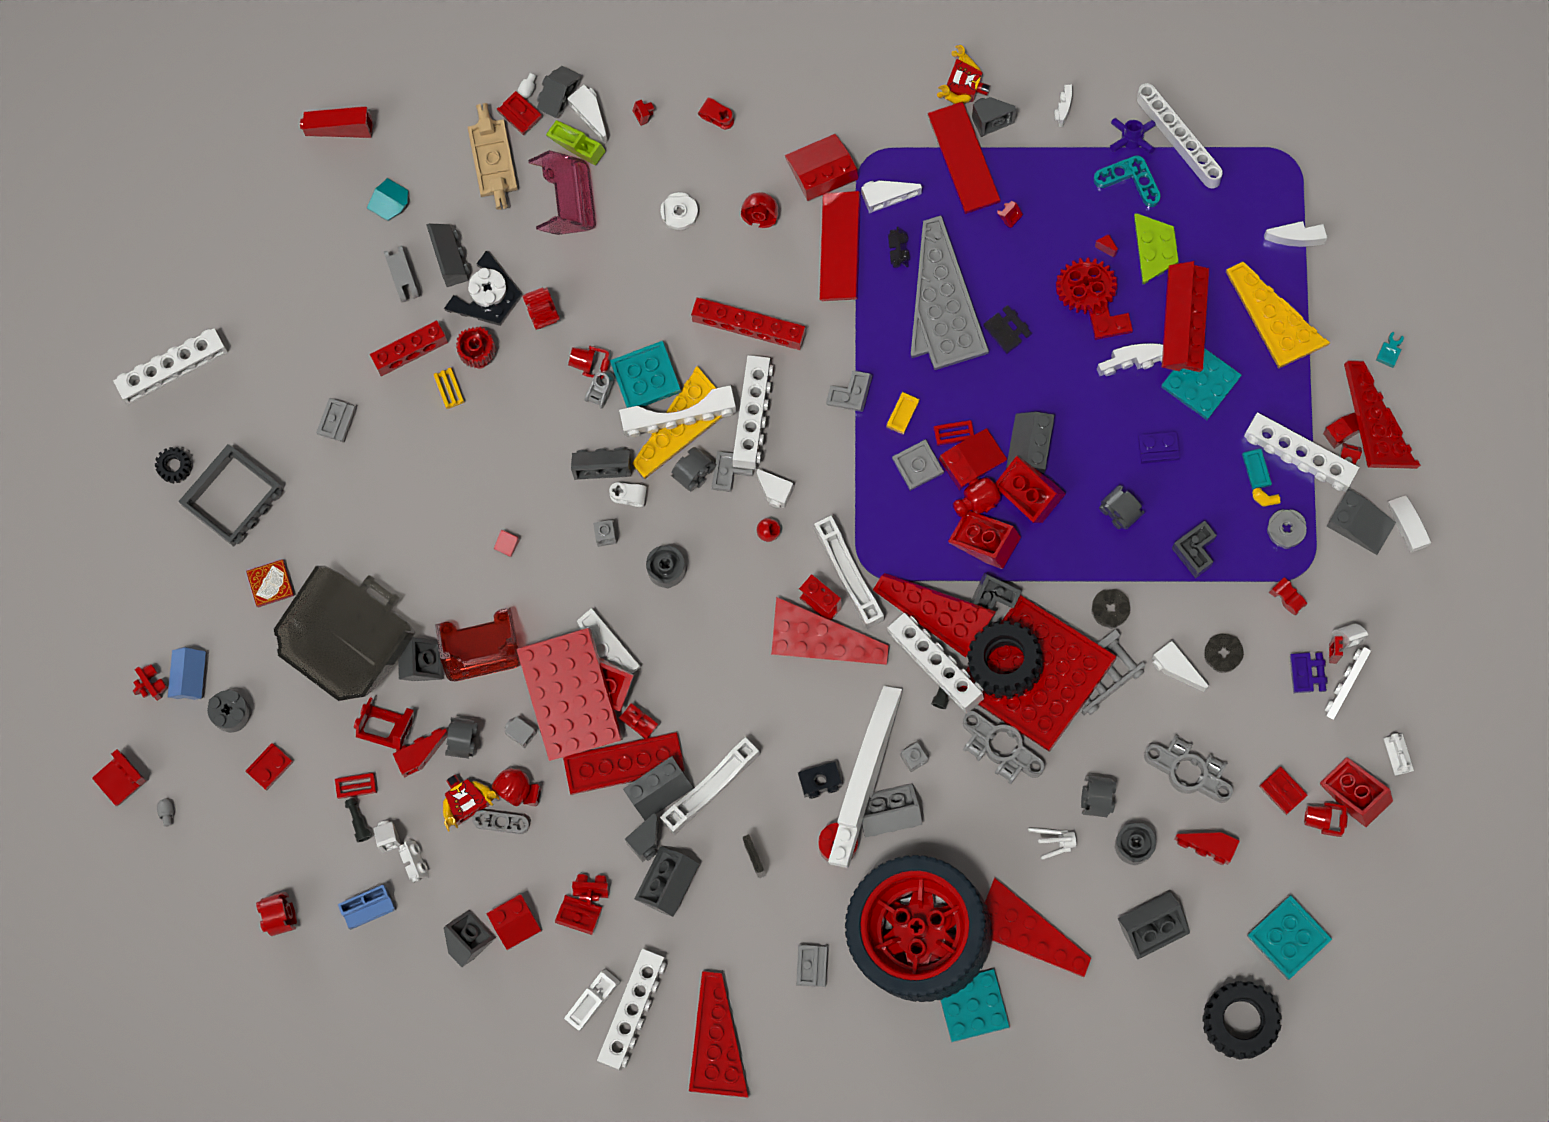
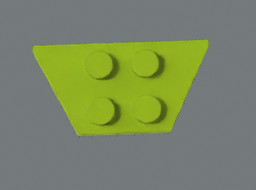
[1134,214,1178,284]

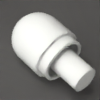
[518,73,536,99]

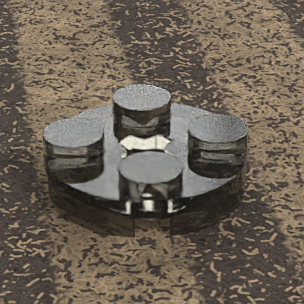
[1091,589,1130,629]
[1204,633,1244,673]

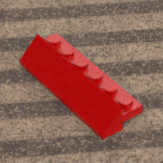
[1161,261,1209,372]

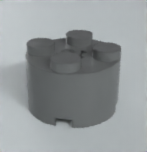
[671,447,716,492]
[1099,486,1145,530]
[646,545,686,589]
[207,690,251,733]
[445,717,478,759]
[1081,776,1116,818]
[1114,823,1156,865]

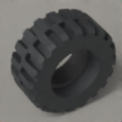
[967,621,1044,699]
[1202,981,1282,1060]

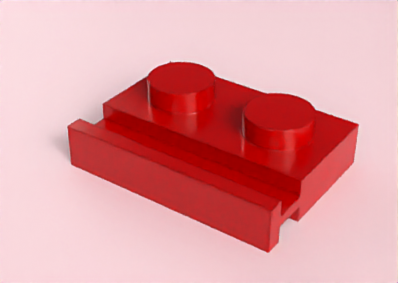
[497,91,542,135]
[245,743,293,791]
[1259,766,1308,815]
[555,895,602,935]

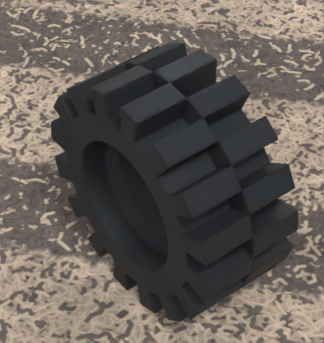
[155,447,192,484]

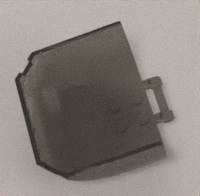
[274,566,416,701]

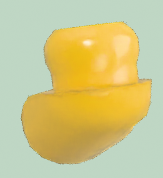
[1252,488,1280,506]

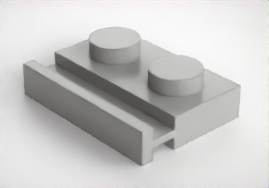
[316,398,356,442]
[796,945,827,987]

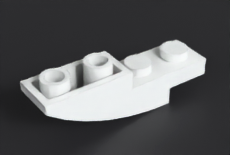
[1097,344,1163,376]

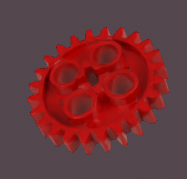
[1056,257,1117,314]

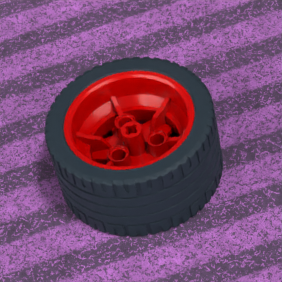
[845,855,992,1002]

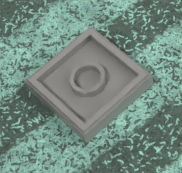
[892,440,944,491]

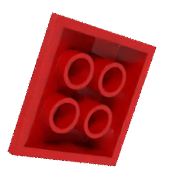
[785,134,858,201]

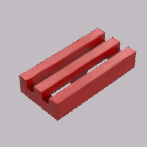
[933,420,974,446]
[1329,636,1343,664]
[335,773,377,799]

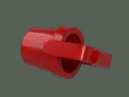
[568,346,610,380]
[1304,803,1348,837]

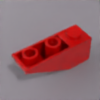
[393,728,448,778]
[1174,832,1240,865]

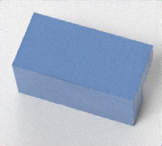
[168,647,206,700]
[338,885,396,930]

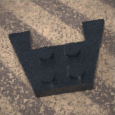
[444,251,522,326]

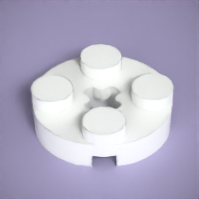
[660,192,698,230]
[468,268,506,307]

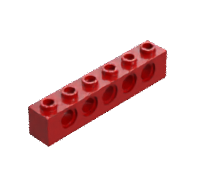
[691,297,805,350]

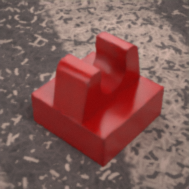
[632,99,655,126]
[997,201,1023,228]
[1341,443,1362,465]

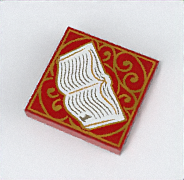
[246,559,294,608]

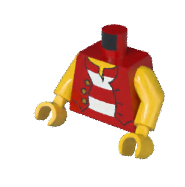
[937,45,991,104]
[443,775,500,832]

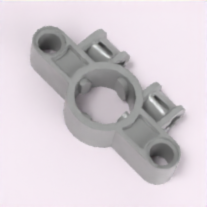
[963,711,1044,784]
[1144,735,1233,803]

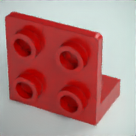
[92,749,146,806]

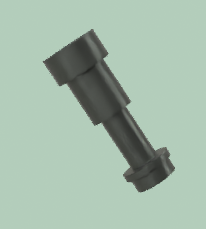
[931,672,955,709]
[345,798,372,843]

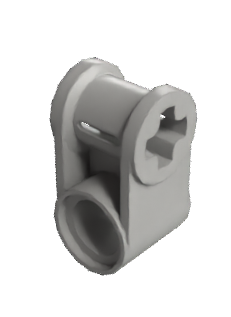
[584,370,614,408]

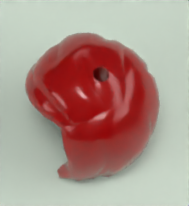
[492,768,530,806]

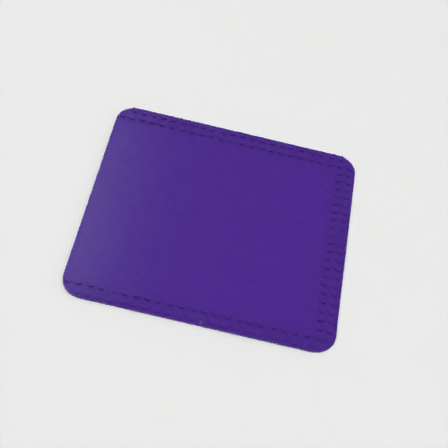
[855,147,1317,582]

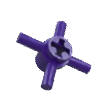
[1110,118,1156,154]

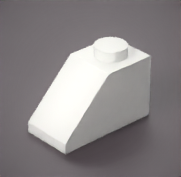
[756,469,794,508]
[374,820,401,853]

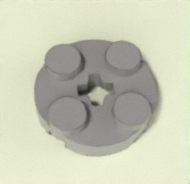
[1267,509,1306,549]

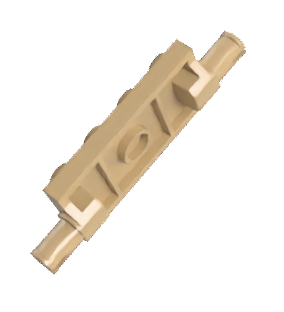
[468,103,518,210]

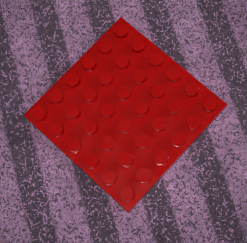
[958,595,1117,752]

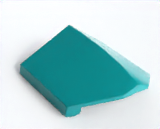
[367,178,408,221]

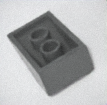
[1327,489,1396,555]

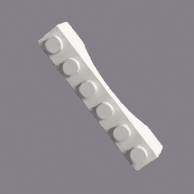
[619,385,736,437]
[814,516,884,629]
[660,737,760,835]

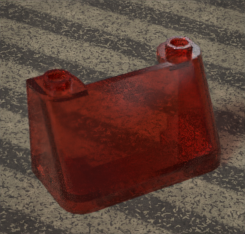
[435,607,521,682]

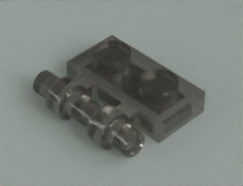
[983,305,1032,354]

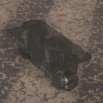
[888,227,910,268]

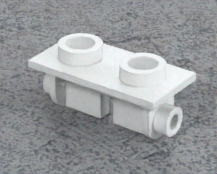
[1383,733,1414,776]
[399,841,429,883]

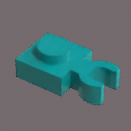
[1376,332,1404,368]

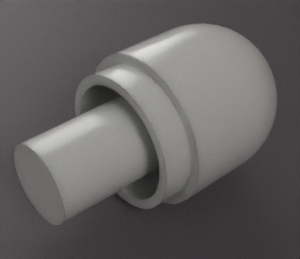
[157,799,174,827]

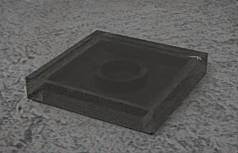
[742,834,766,878]

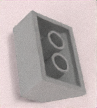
[861,784,923,837]

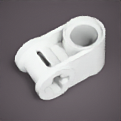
[609,482,647,507]

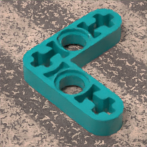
[1094,156,1160,207]

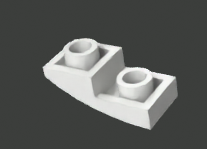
[1054,84,1072,127]

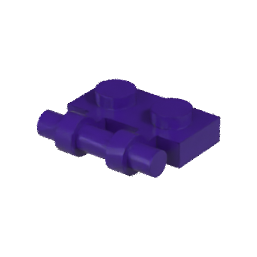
[1290,653,1328,694]

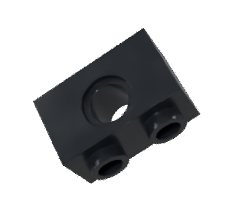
[798,762,842,799]

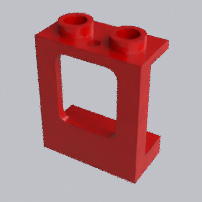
[799,574,841,620]
[354,697,414,750]

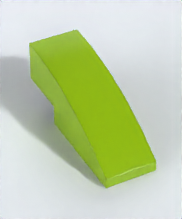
[546,120,605,166]

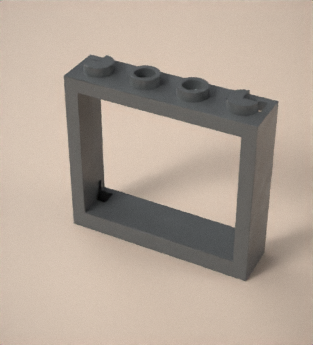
[178,444,283,547]

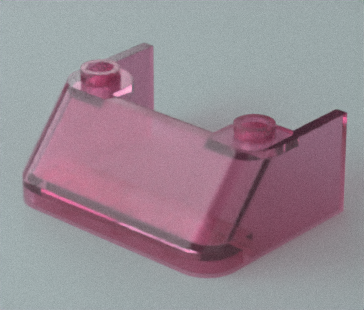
[528,150,596,235]

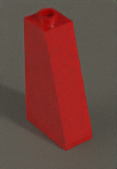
[300,107,373,138]

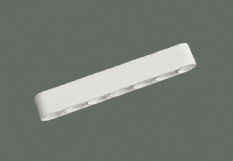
[1137,83,1222,188]

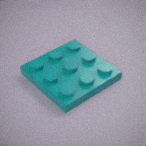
[610,340,682,408]
[1161,348,1242,420]
[1247,895,1332,980]
[940,969,1009,1043]

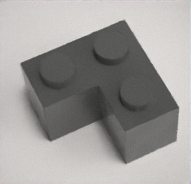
[537,66,581,118]
[1172,521,1217,579]
[970,574,1022,610]

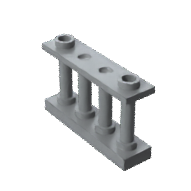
[1082,629,1145,716]

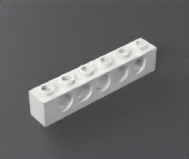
[113,328,228,405]
[733,355,773,470]
[1244,412,1360,492]
[887,613,984,714]
[597,949,667,1071]

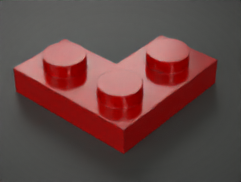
[1088,305,1133,340]

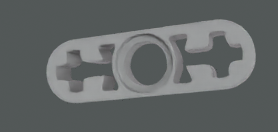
[472,810,529,834]

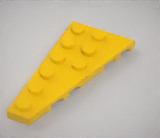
[1226,262,1330,369]
[632,366,723,479]

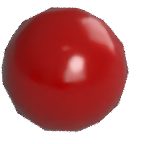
[756,518,780,542]

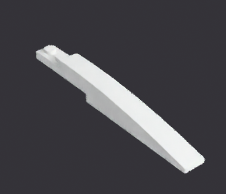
[828,686,903,868]

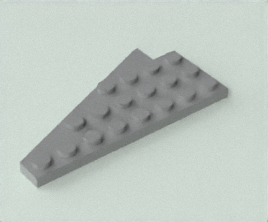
[911,216,989,370]

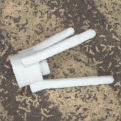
[1028,828,1076,859]

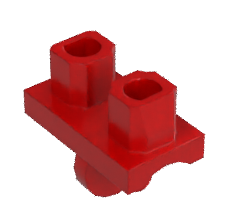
[133,664,168,701]
[619,703,658,740]
[572,874,609,906]

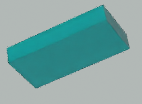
[1242,449,1272,490]

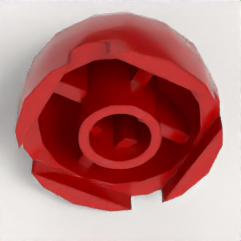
[741,192,778,228]

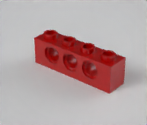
[370,320,448,377]

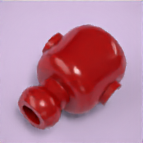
[952,477,1001,517]

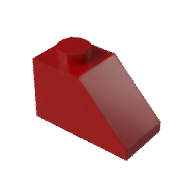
[1323,413,1360,449]

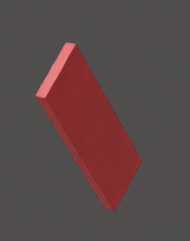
[927,101,1000,214]
[819,191,861,301]
[563,732,685,795]

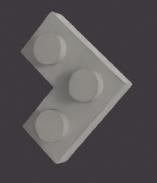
[826,371,872,412]
[711,451,753,492]

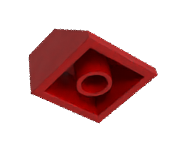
[486,894,541,950]

